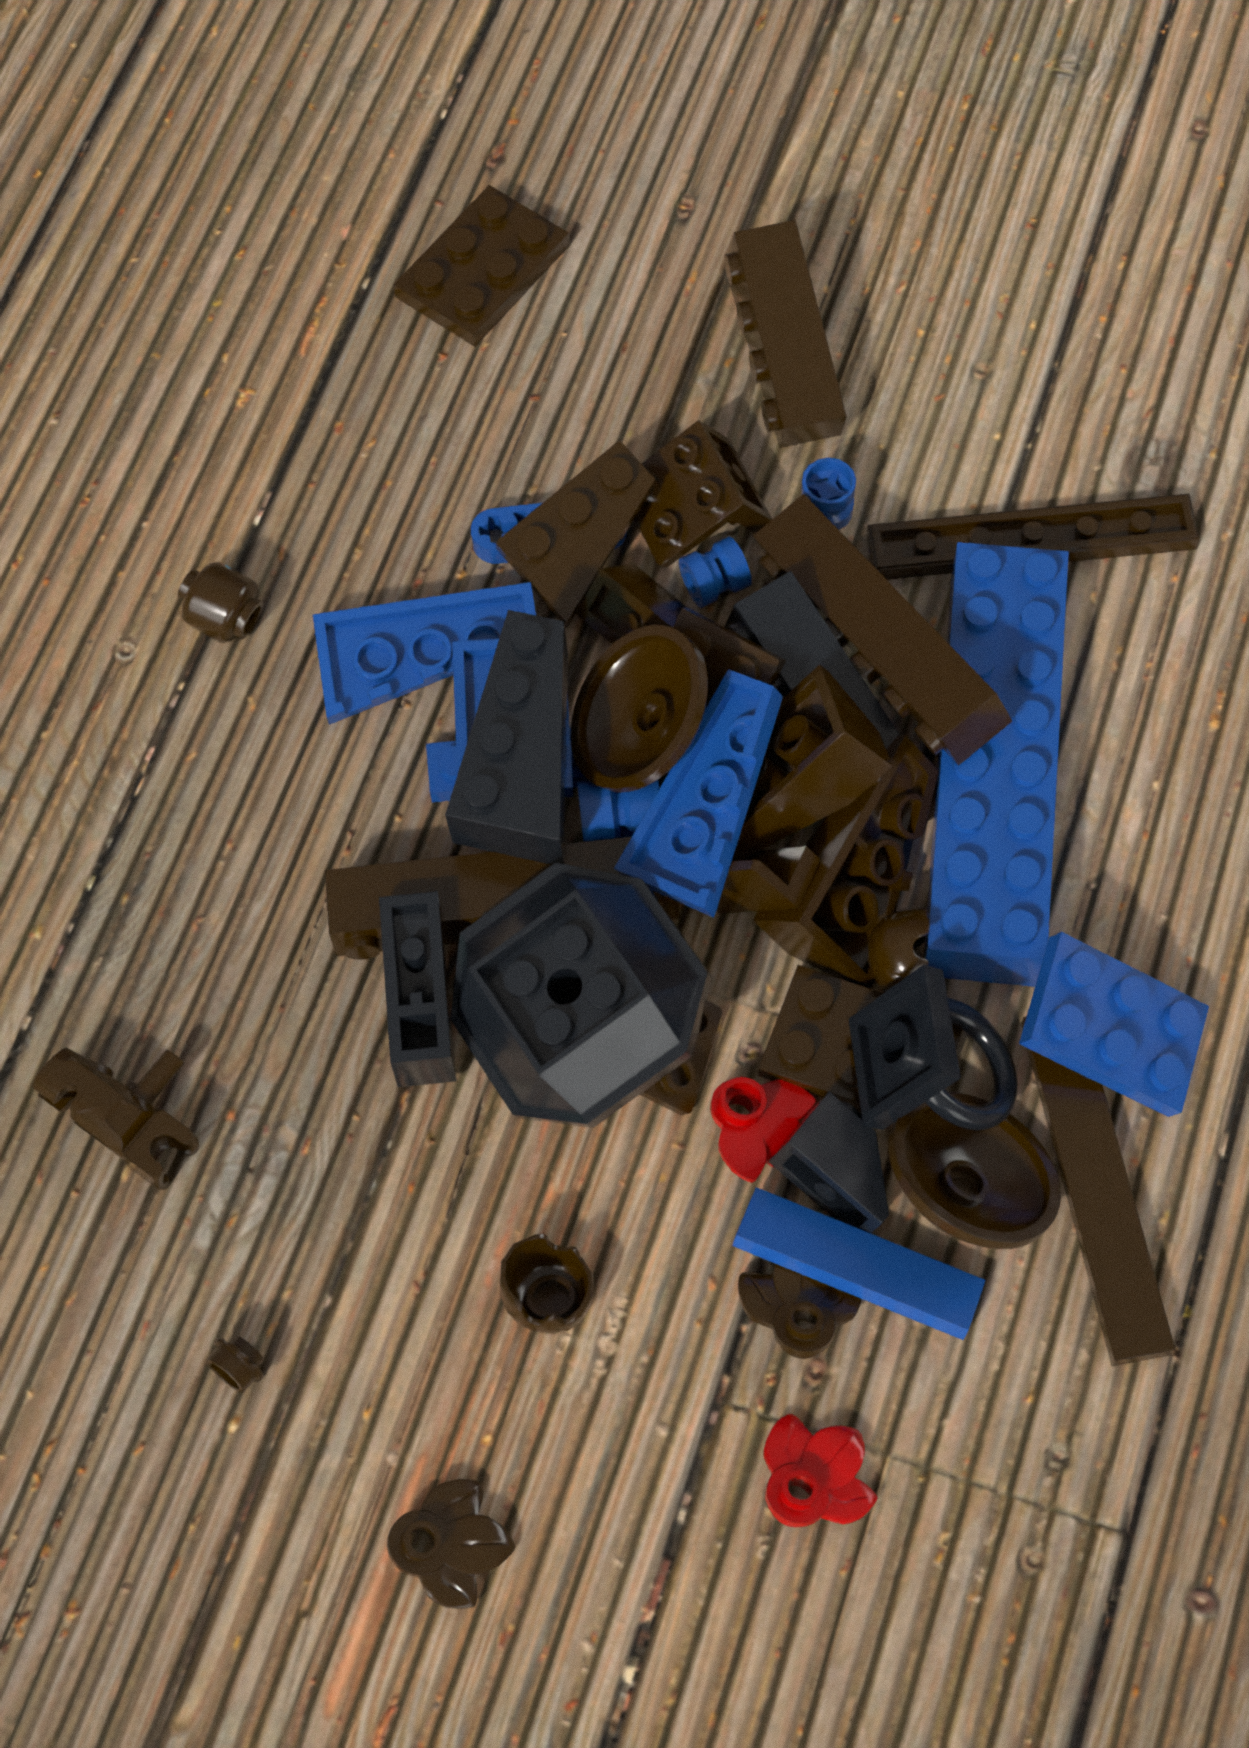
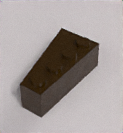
[724,220,847,448]

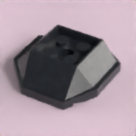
[450,863,713,1128]

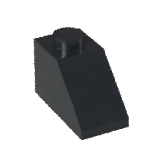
[768,1092,889,1233]

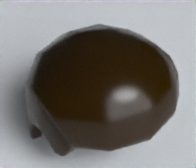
[868,907,930,992]
[500,1234,594,1334]

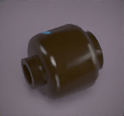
[178,562,264,643]

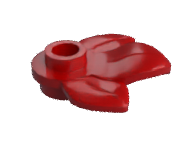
[710,1077,816,1183]
[763,1413,878,1528]

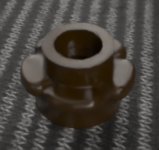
[206,1335,264,1393]

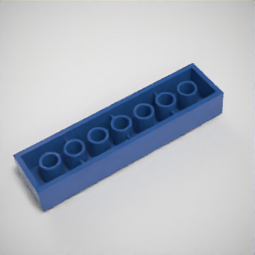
[923,542,1069,987]

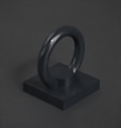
[848,964,1018,1130]

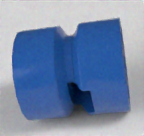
[577,780,659,842]

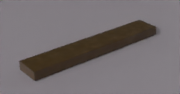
[867,493,1200,580]
[1021,1016,1176,1367]

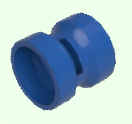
[801,458,856,530]
[679,536,752,608]

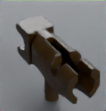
[33,1047,199,1190]

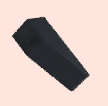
[379,891,457,1087]

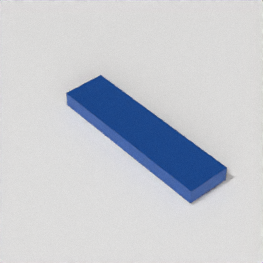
[732,1187,986,1340]

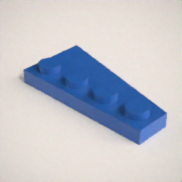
[313,582,536,725]
[614,669,783,918]

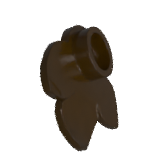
[738,1264,861,1359]
[387,1479,515,1609]

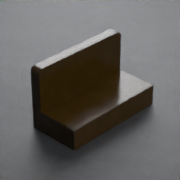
[575,564,688,644]
[716,846,821,914]

